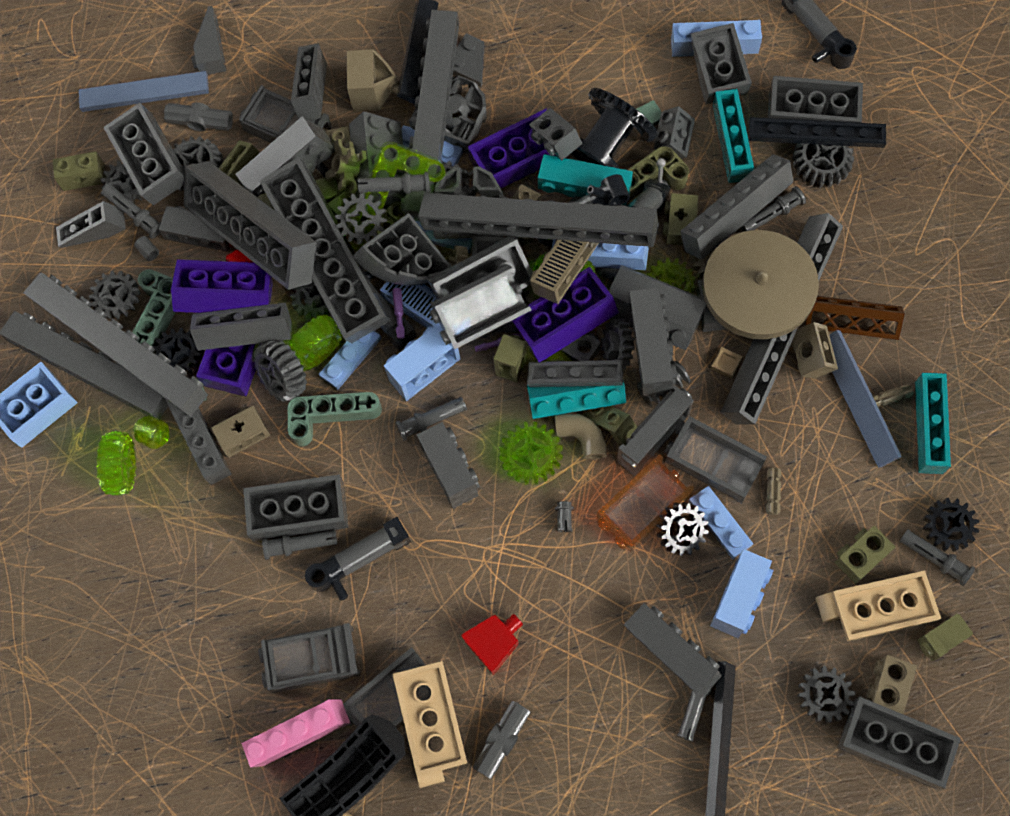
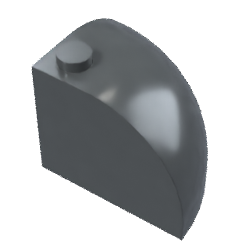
[353,213,451,286]

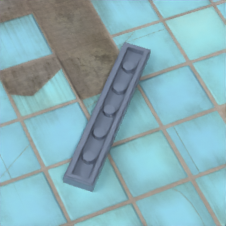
[79,71,209,112]
[829,330,902,467]

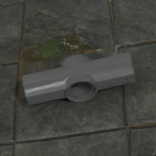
[164,102,233,131]
[472,700,531,779]

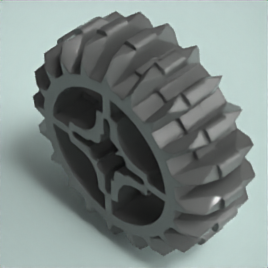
[173,136,224,192]
[792,143,854,188]
[253,340,307,402]

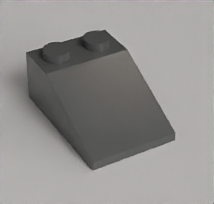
[690,23,752,104]

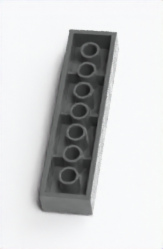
[259,157,391,343]
[183,161,316,290]

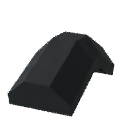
[279,714,405,816]

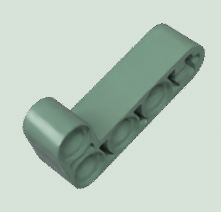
[132,269,176,353]
[287,392,382,446]

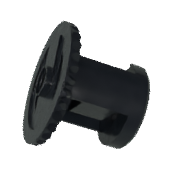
[572,88,658,168]

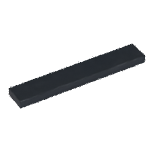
[397,0,439,105]
[748,117,886,148]
[705,661,736,816]

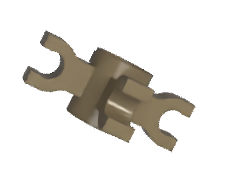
[325,139,367,194]

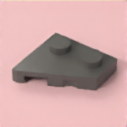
[453,33,485,87]

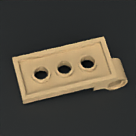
[815,571,941,641]
[393,661,467,788]

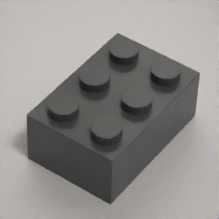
[417,422,480,509]

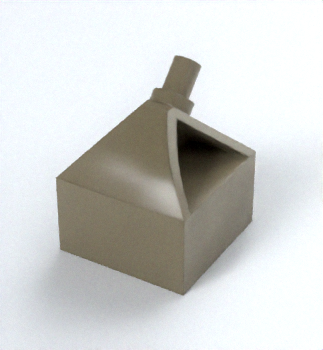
[347,49,399,112]

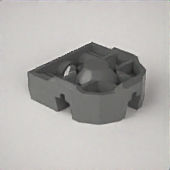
[409,76,487,154]
[433,167,504,239]

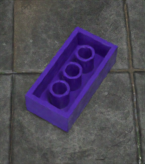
[468,108,555,189]
[171,259,273,313]
[512,267,619,363]
[196,343,262,397]

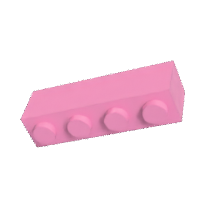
[242,699,350,768]

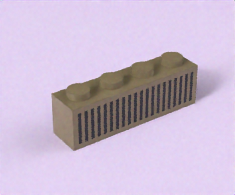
[530,240,599,304]

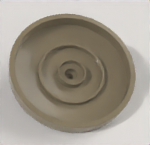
[702,230,819,339]

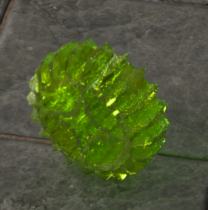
[288,315,343,371]
[499,421,563,485]
[96,431,137,496]

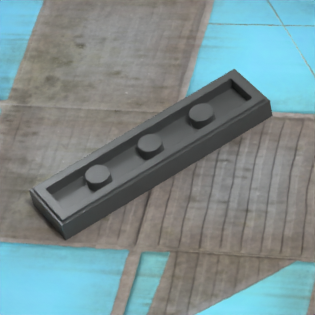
[527,360,624,387]

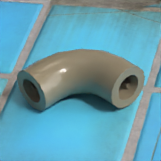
[555,413,607,460]

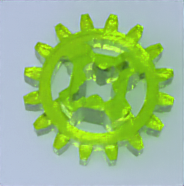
[647,257,696,294]

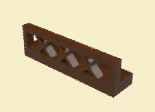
[805,296,905,340]

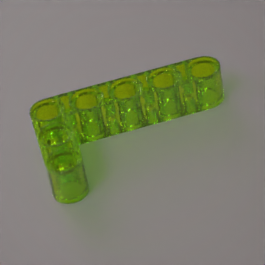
[348,141,445,252]

